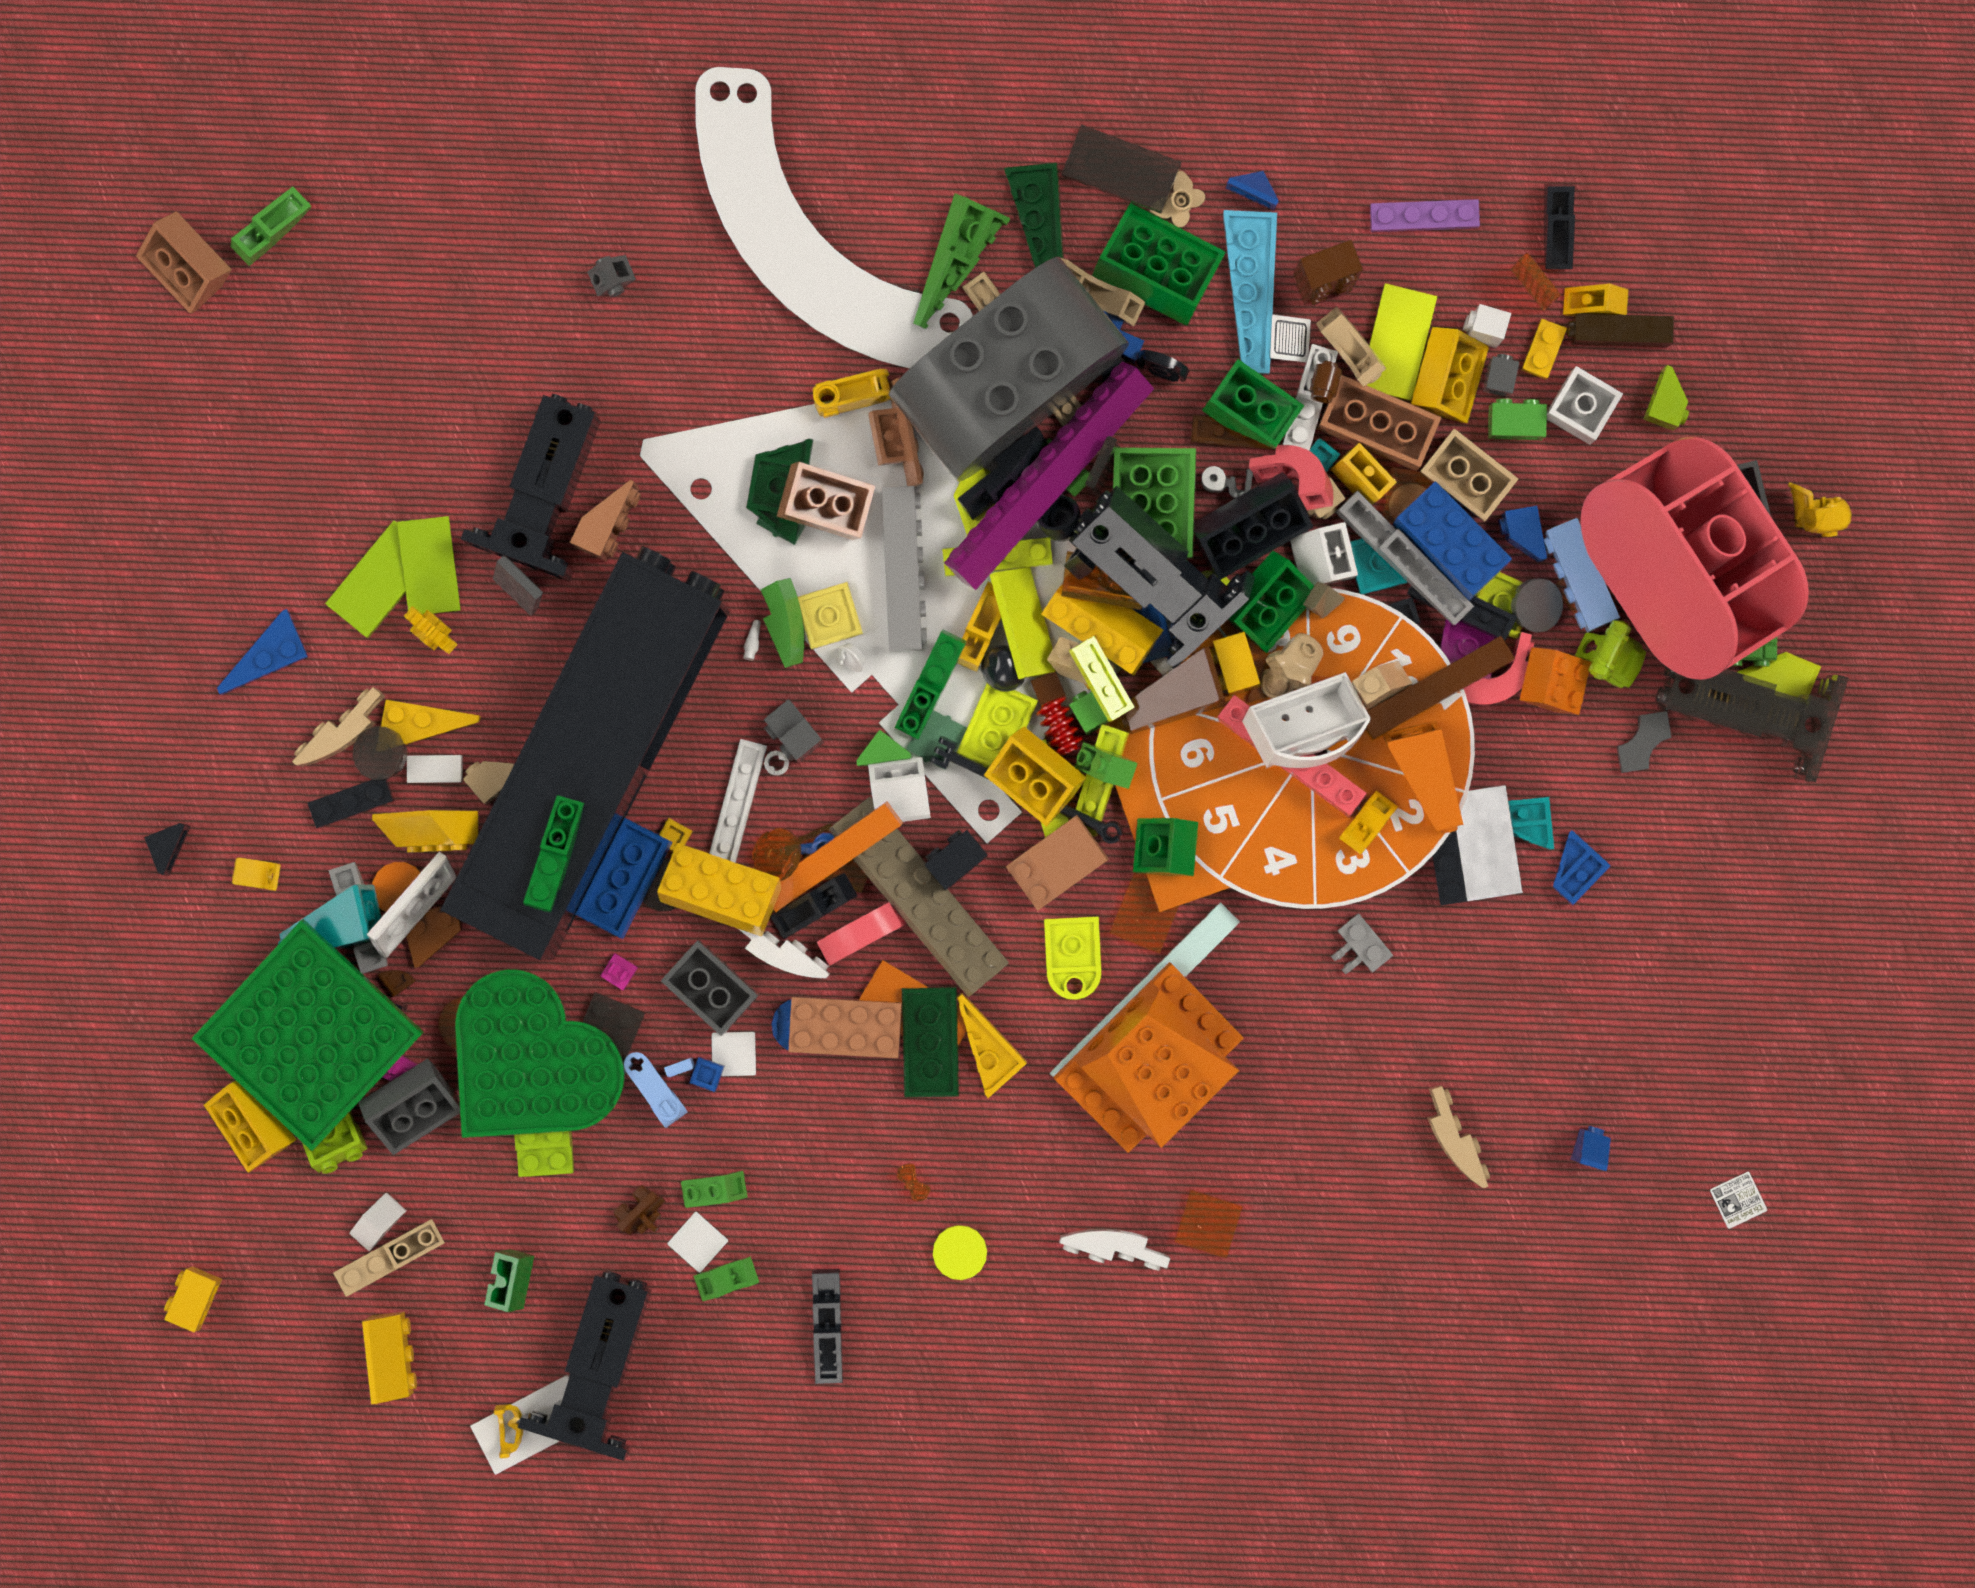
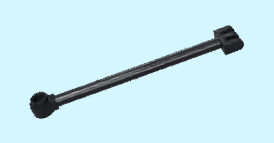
[929,736,1123,844]

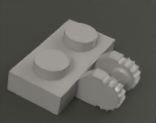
[1331,913,1393,974]

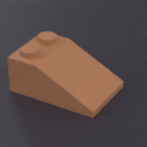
[1006,815,1109,911]

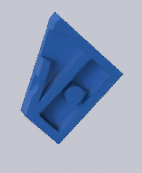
[1553,830,1611,906]

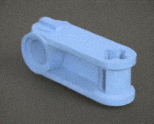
[624,1052,688,1128]

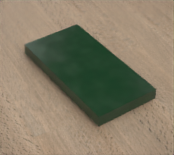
[902,987,959,1097]

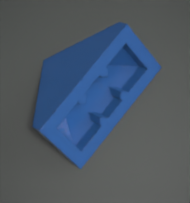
[1226,171,1279,211]

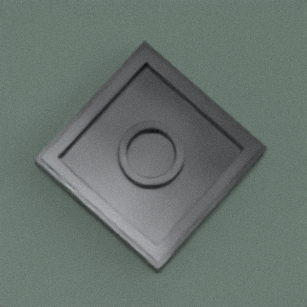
[493,556,543,616]

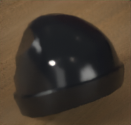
[1037,495,1081,542]
[981,645,1025,692]

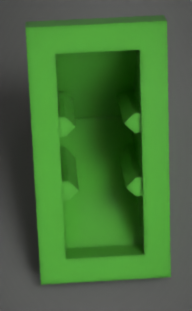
[856,730,913,767]

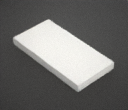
[367,852,457,958]
[470,1374,585,1475]

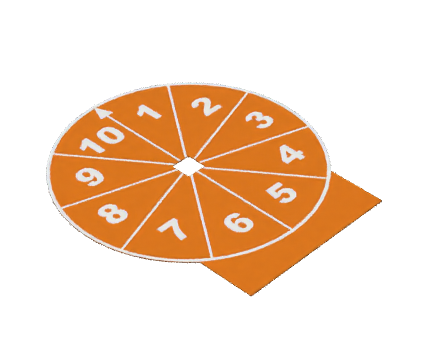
[1096,588,1475,912]

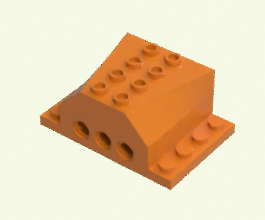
[1053,962,1244,1153]

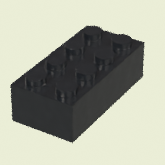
[1193,472,1313,580]

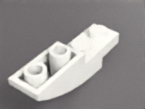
[1282,344,1338,451]
[739,929,830,978]
[1059,1229,1170,1271]

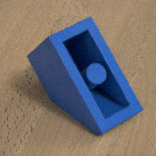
[1498,506,1547,563]
[1570,1126,1611,1171]

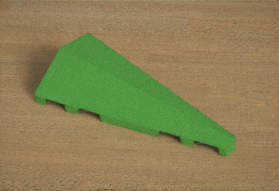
[913,193,1010,329]

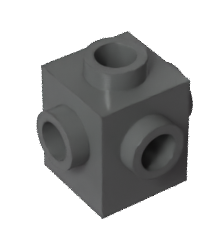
[587,255,636,298]

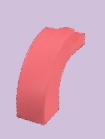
[1249,445,1333,510]
[1464,632,1534,706]
[817,903,907,966]

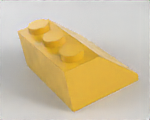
[1411,327,1489,424]
[984,727,1087,827]
[204,1081,296,1173]
[362,1311,417,1404]

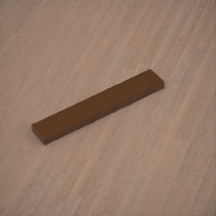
[1366,636,1515,740]

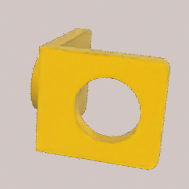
[232,857,280,891]

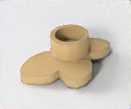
[1150,171,1205,228]

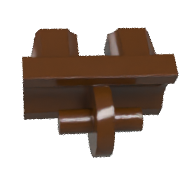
[613,1185,666,1236]

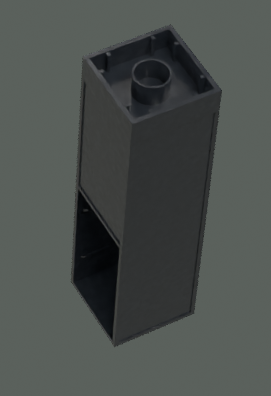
[441,546,730,960]

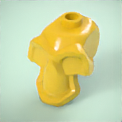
[1788,482,1852,537]

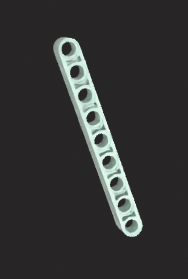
[1049,902,1240,1077]

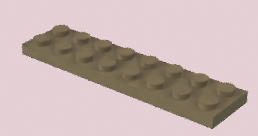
[829,797,1009,997]

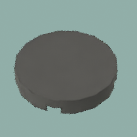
[1511,578,1563,633]

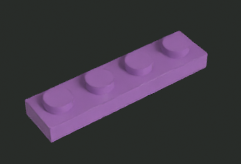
[1370,199,1480,232]

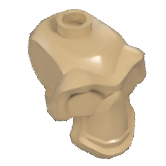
[1261,633,1323,699]

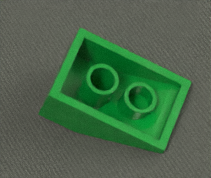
[1202,359,1305,449]

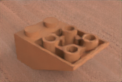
[570,480,641,562]

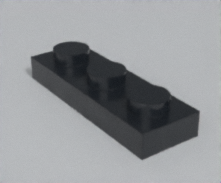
[307,775,395,829]

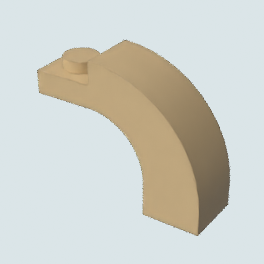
[1061,258,1145,326]
[1316,306,1387,387]

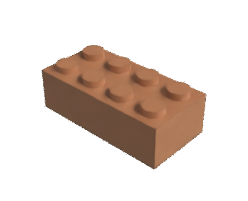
[1317,375,1442,471]
[788,996,902,1058]

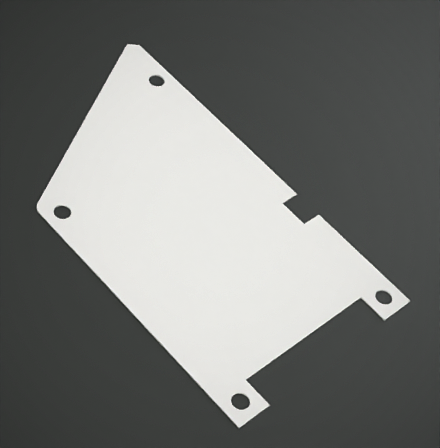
[640,400,1174,843]

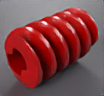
[1036,696,1083,756]

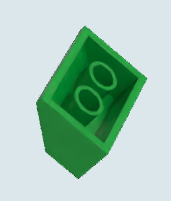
[1227,550,1314,653]

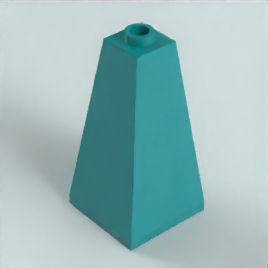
[278,884,382,950]

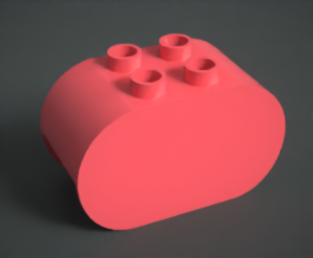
[1581,437,1809,680]

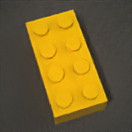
[657,843,782,937]

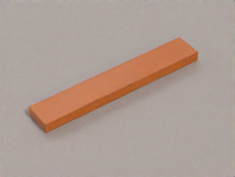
[773,801,903,912]

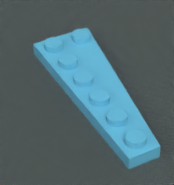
[1223,210,1277,375]

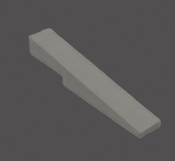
[1335,491,1474,626]

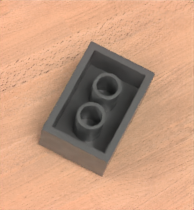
[661,940,760,1036]
[359,1058,460,1155]

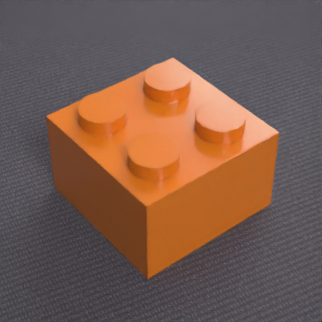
[1520,647,1591,715]

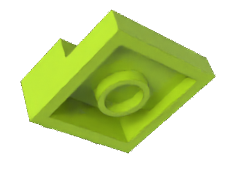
[302,1111,368,1174]
[514,1131,574,1177]

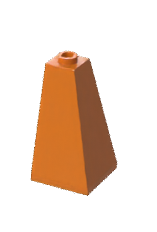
[1383,721,1464,833]

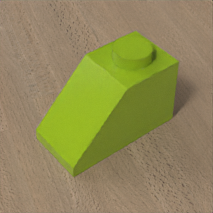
[1643,365,1689,431]

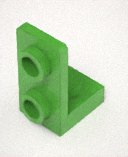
[681,1171,748,1208]

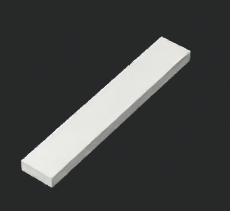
[709,739,767,863]

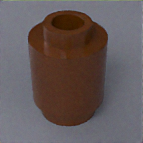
[1309,361,1342,404]

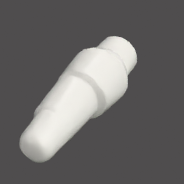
[743,620,761,661]

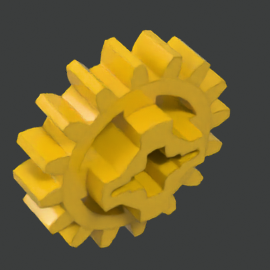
[404,606,458,654]

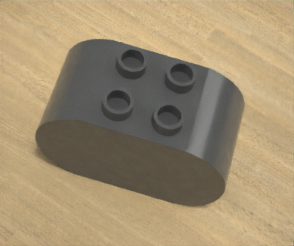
[889,257,1129,482]

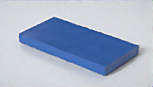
[575,818,673,939]

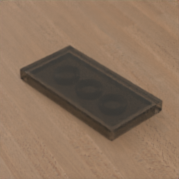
[1061,124,1182,214]

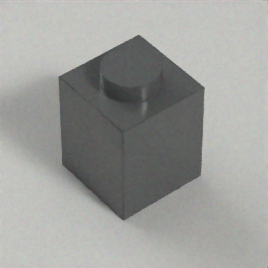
[1483,354,1519,398]

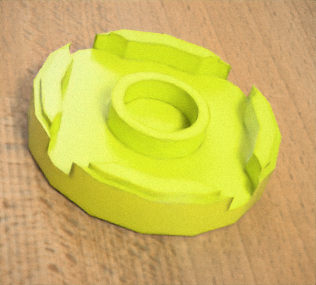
[933,1225,987,1280]

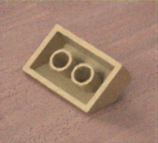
[1420,429,1518,522]

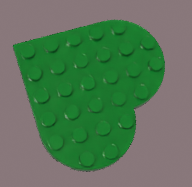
[455,969,625,1138]

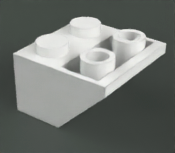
[1290,522,1358,586]
[868,757,931,822]

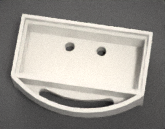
[1242,672,1371,768]

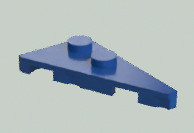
[217,609,308,695]

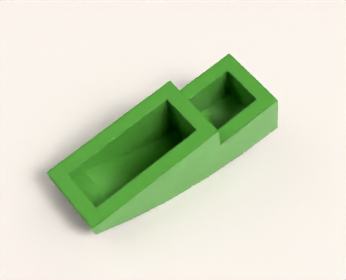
[231,187,311,266]
[760,578,804,668]

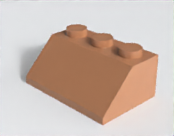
[136,211,232,314]

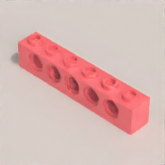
[1218,695,1367,818]

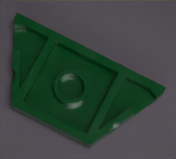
[746,438,814,543]

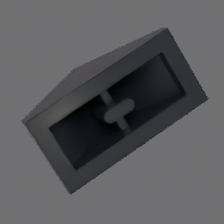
[144,823,191,876]

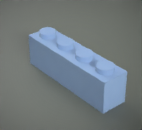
[1544,518,1620,633]

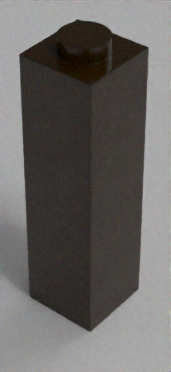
[1567,313,1674,348]

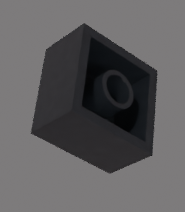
[925,830,988,890]

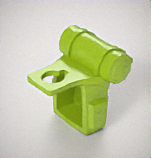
[1575,620,1646,688]

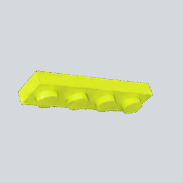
[942,537,1053,577]
[1076,724,1129,836]

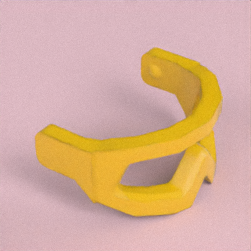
[494,1404,523,1459]

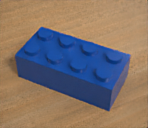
[1392,481,1512,601]

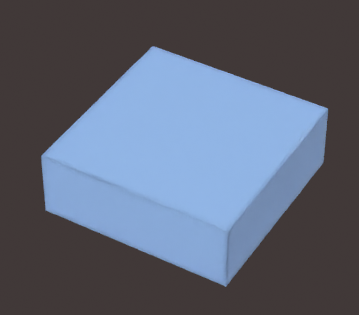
[664,1058,695,1077]

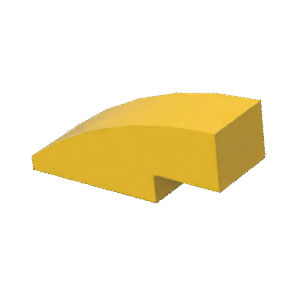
[958,582,1001,672]

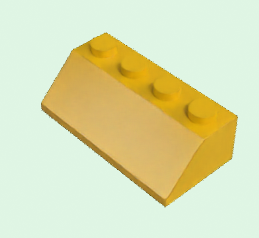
[1041,573,1164,675]
[372,810,478,853]

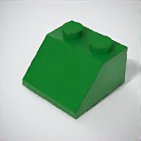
[1133,818,1198,876]

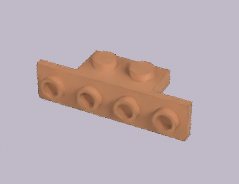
[868,378,924,488]

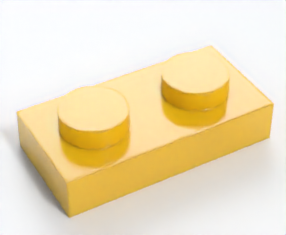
[1521,319,1567,380]

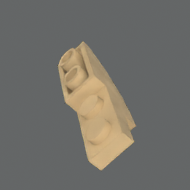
[292,687,385,767]
[1427,1085,1490,1188]
[333,1219,444,1297]

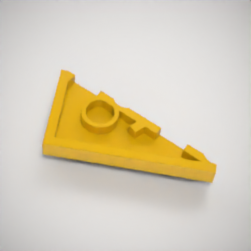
[377,700,481,752]
[957,993,1027,1098]

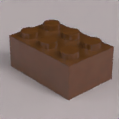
[1293,239,1363,305]

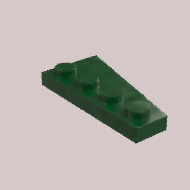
[1004,163,1064,268]

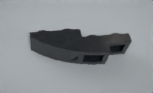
[958,426,1048,520]

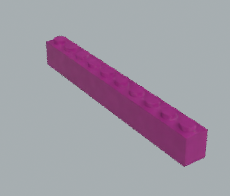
[944,361,1154,590]

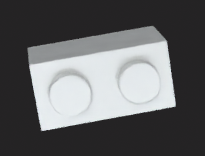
[1463,304,1511,348]

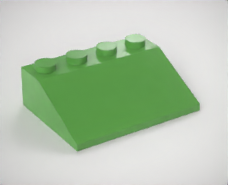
[1113,448,1196,558]

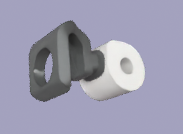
[1201,466,1253,499]

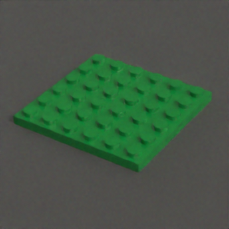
[191,919,424,1151]

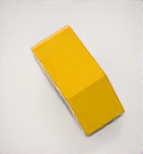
[1339,790,1398,854]

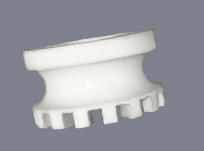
[764,751,789,776]

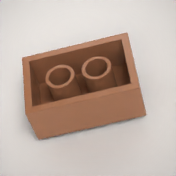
[777,462,875,540]

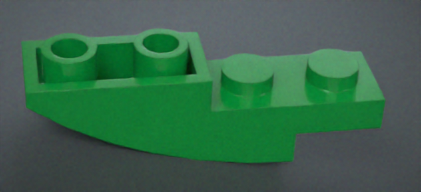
[894,629,967,740]
[523,795,584,913]

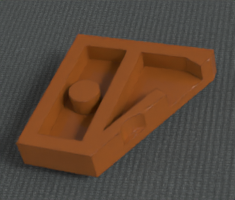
[406,907,462,968]

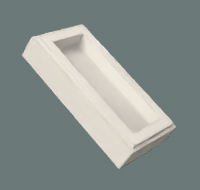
[407,755,463,783]

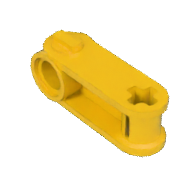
[812,369,891,418]

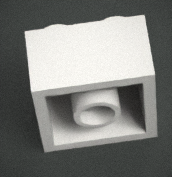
[1547,366,1623,445]

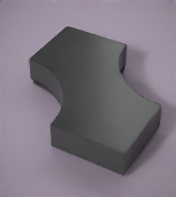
[1616,711,1672,773]

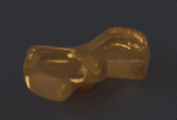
[896,1163,931,1202]

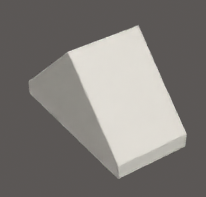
[349,1193,407,1252]

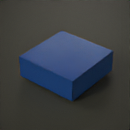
[690,1057,725,1092]

